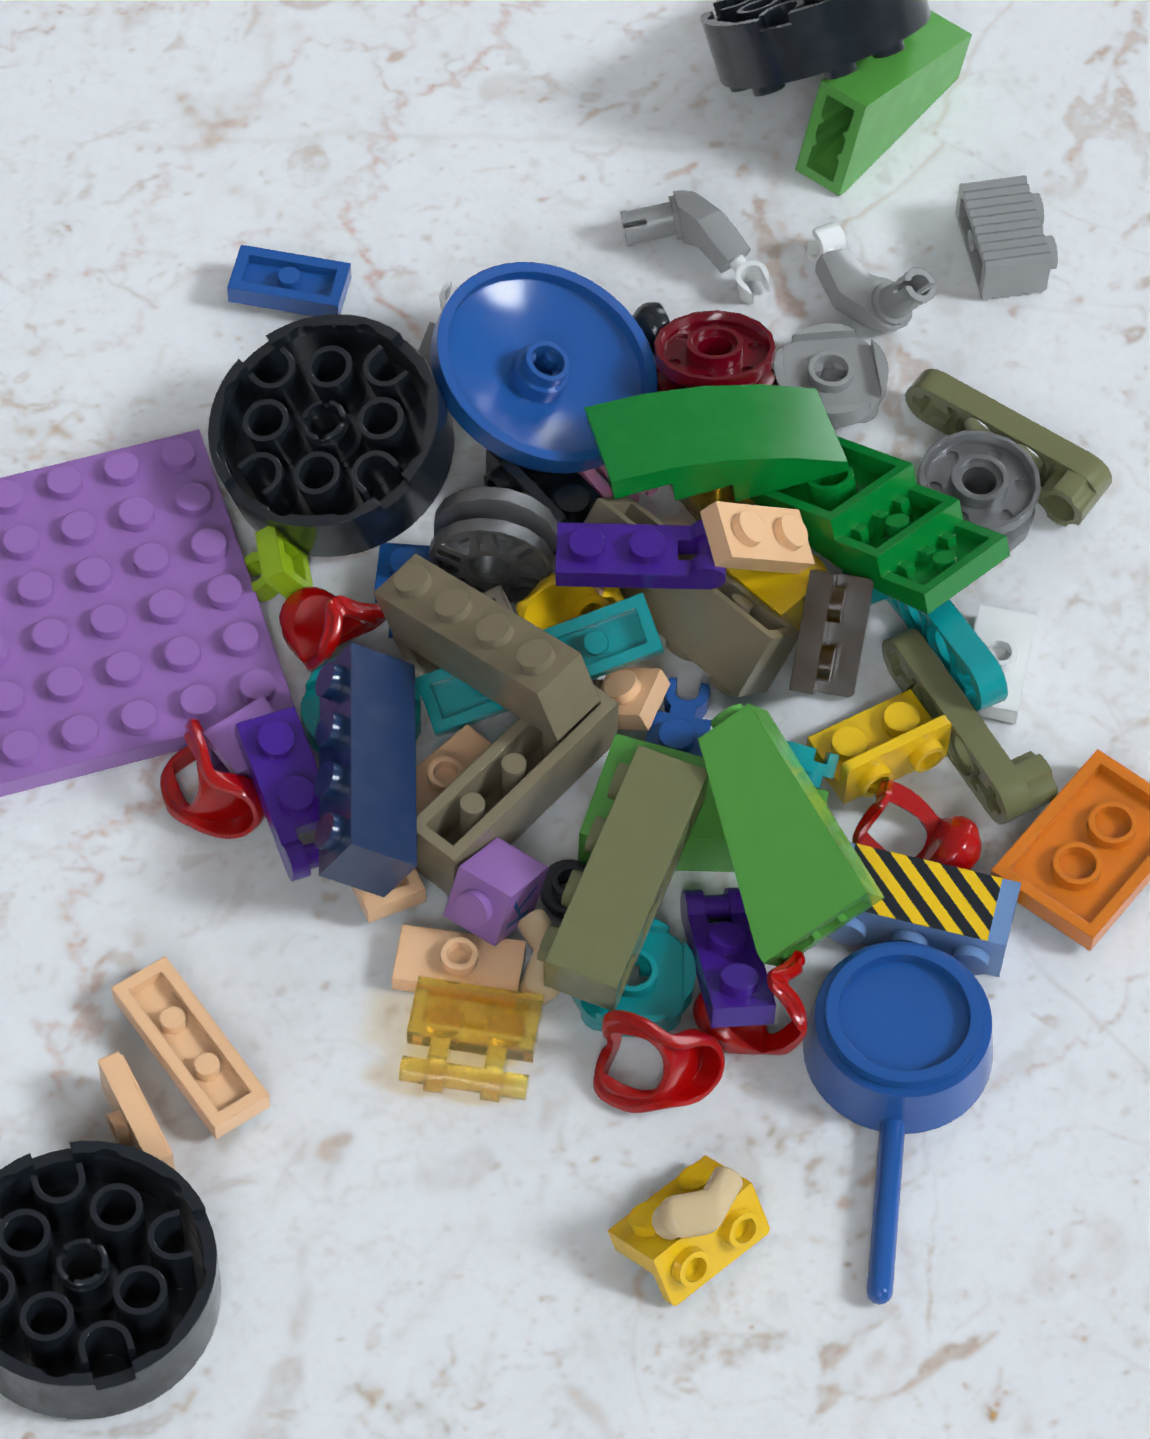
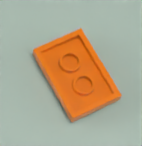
[990,749,1150,951]

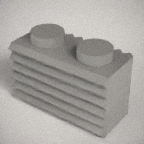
[955,175,1058,301]

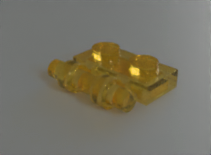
[399,976,544,1103]

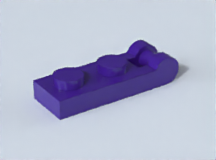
[555,520,726,590]
[234,706,319,882]
[680,887,776,1028]

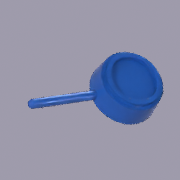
[803,941,993,1305]

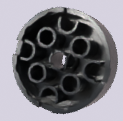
[700,0,931,97]
[208,314,454,557]
[0,1141,221,1419]

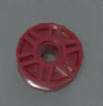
[654,310,776,392]

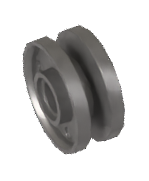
[917,431,1041,552]
[429,486,558,603]

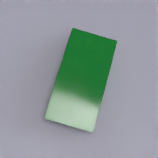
[584,384,849,502]
[750,436,1010,614]

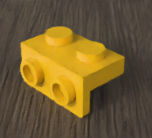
[607,1155,770,1306]

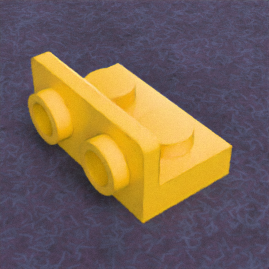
[806,689,952,805]

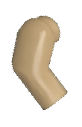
[517,909,560,1007]
[652,1166,743,1240]

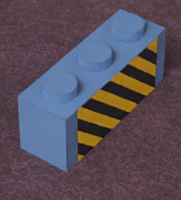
[829,842,1021,977]

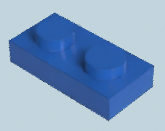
[227,245,352,316]

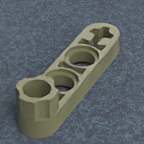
[905,369,1112,527]
[882,628,1058,825]

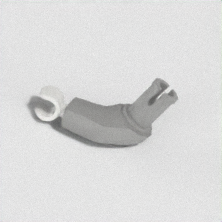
[620,190,770,304]
[805,222,936,332]

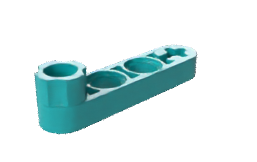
[842,570,1008,712]

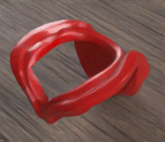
[279,587,386,672]
[160,719,266,839]
[852,780,982,870]
[693,950,808,1055]
[593,1009,725,1113]

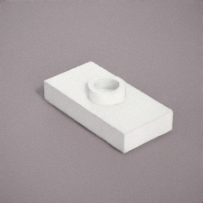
[974,604,1038,724]

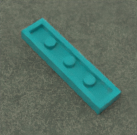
[415,593,665,737]

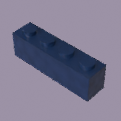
[314,642,417,897]

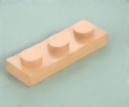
[111,956,270,1139]

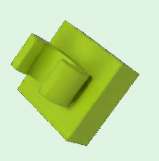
[244,526,313,602]

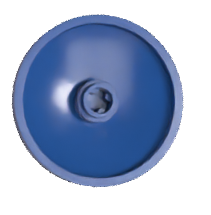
[430,262,658,473]

